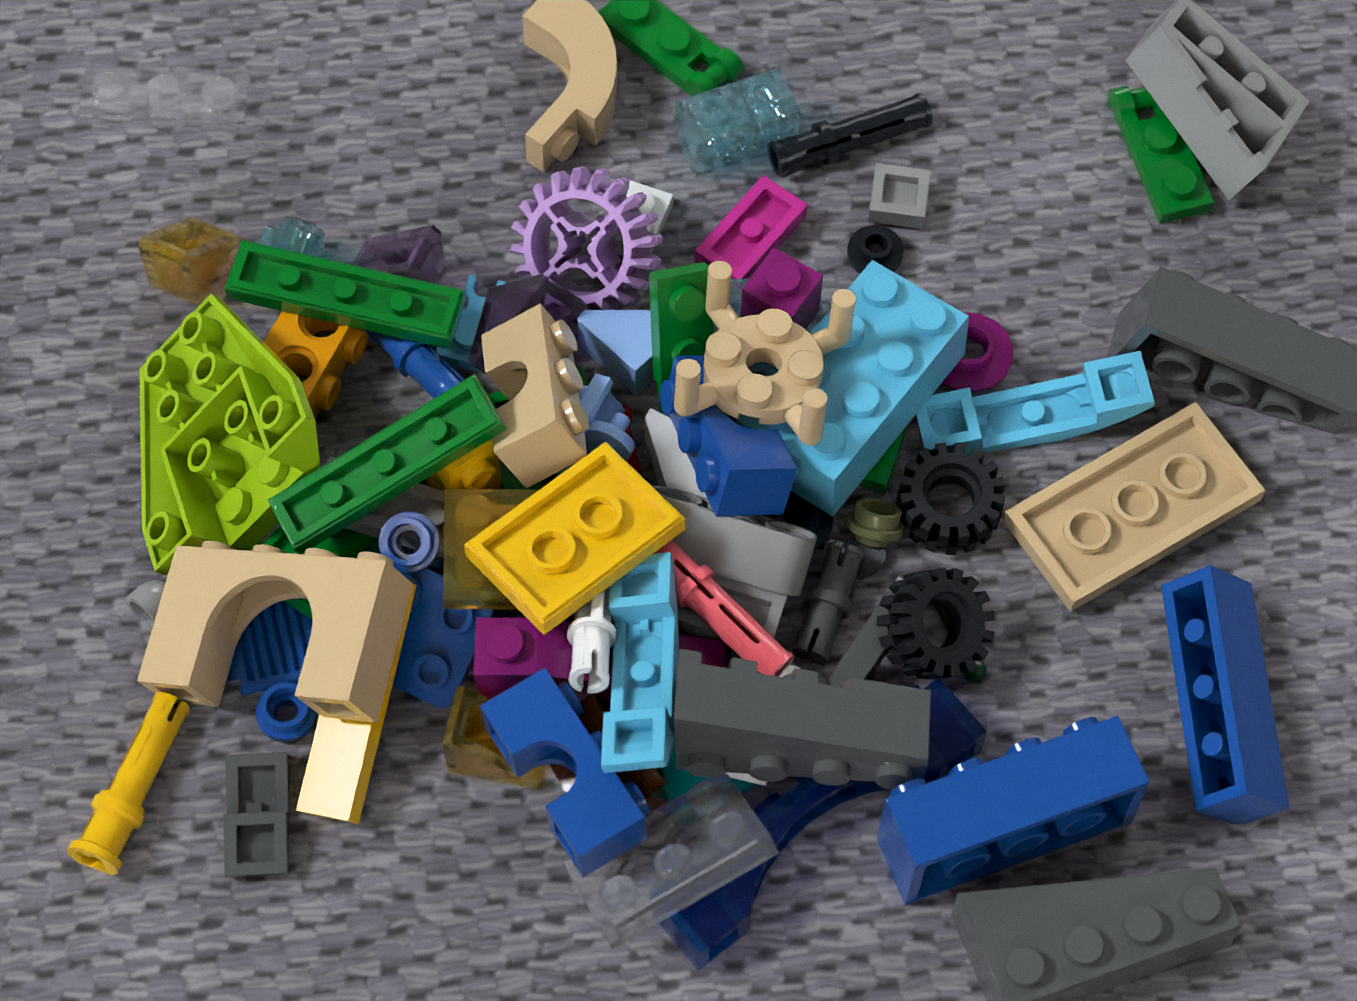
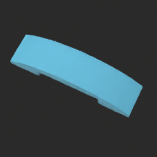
[916,351,1155,455]
[601,552,679,773]

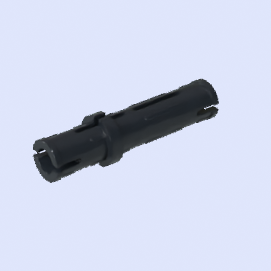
[767,93,933,176]

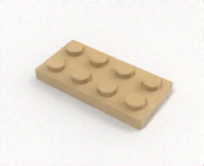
[1003,402,1265,612]

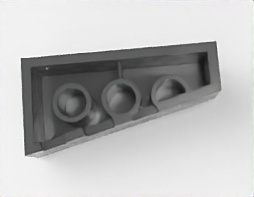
[1106,266,1357,434]
[674,649,931,789]
[951,868,1242,1001]

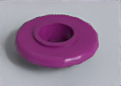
[941,312,1014,393]

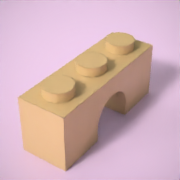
[481,303,589,488]

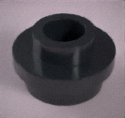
[847,225,904,274]

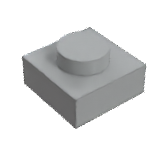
[868,163,931,229]

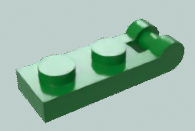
[598,0,745,107]
[1108,86,1214,224]

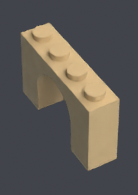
[137,541,413,722]

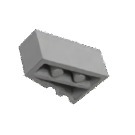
[1125,0,1310,201]

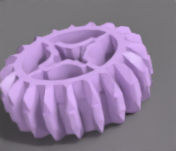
[509,166,664,320]

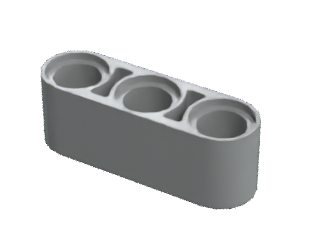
[652,486,817,596]

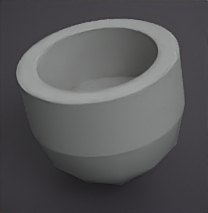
[125,580,166,629]

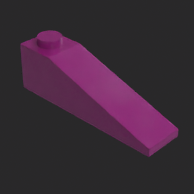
[474,618,725,702]

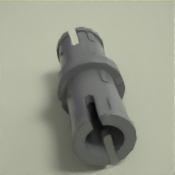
[792,541,865,665]

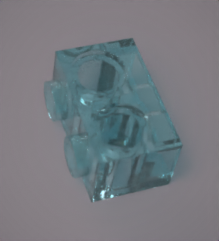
[675,68,801,179]

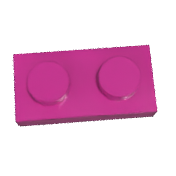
[694,175,808,292]

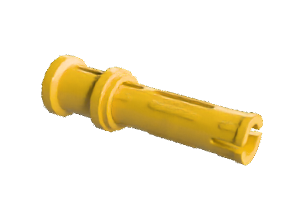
[67,692,191,875]

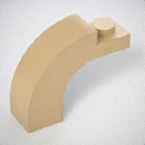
[523,0,617,172]

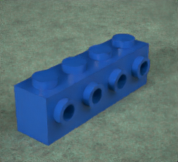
[1161,565,1290,824]

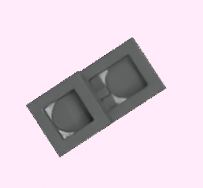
[224,752,290,877]

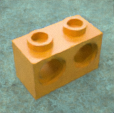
[264,311,368,418]

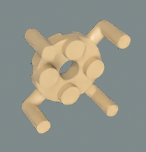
[674,261,856,446]

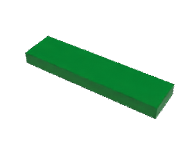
[224,240,465,349]
[268,374,507,554]

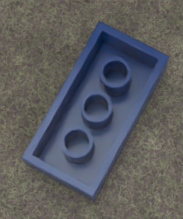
[877,716,1150,905]

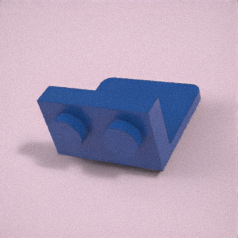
[392,550,514,708]

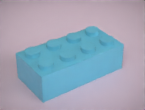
[736,260,969,516]

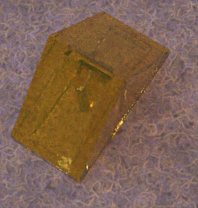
[138,216,241,306]
[443,685,546,790]

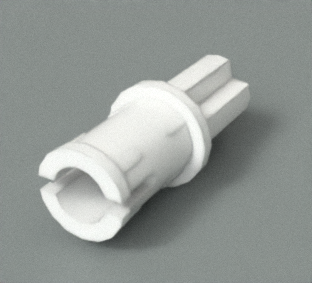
[567,587,617,694]

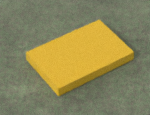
[464,442,686,635]

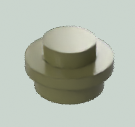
[845,498,905,548]

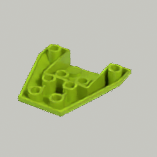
[139,294,321,575]

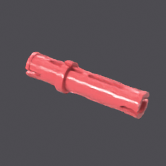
[654,540,794,677]

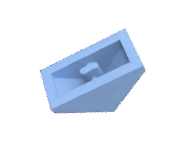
[578,310,653,395]

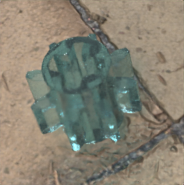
[259,216,332,260]

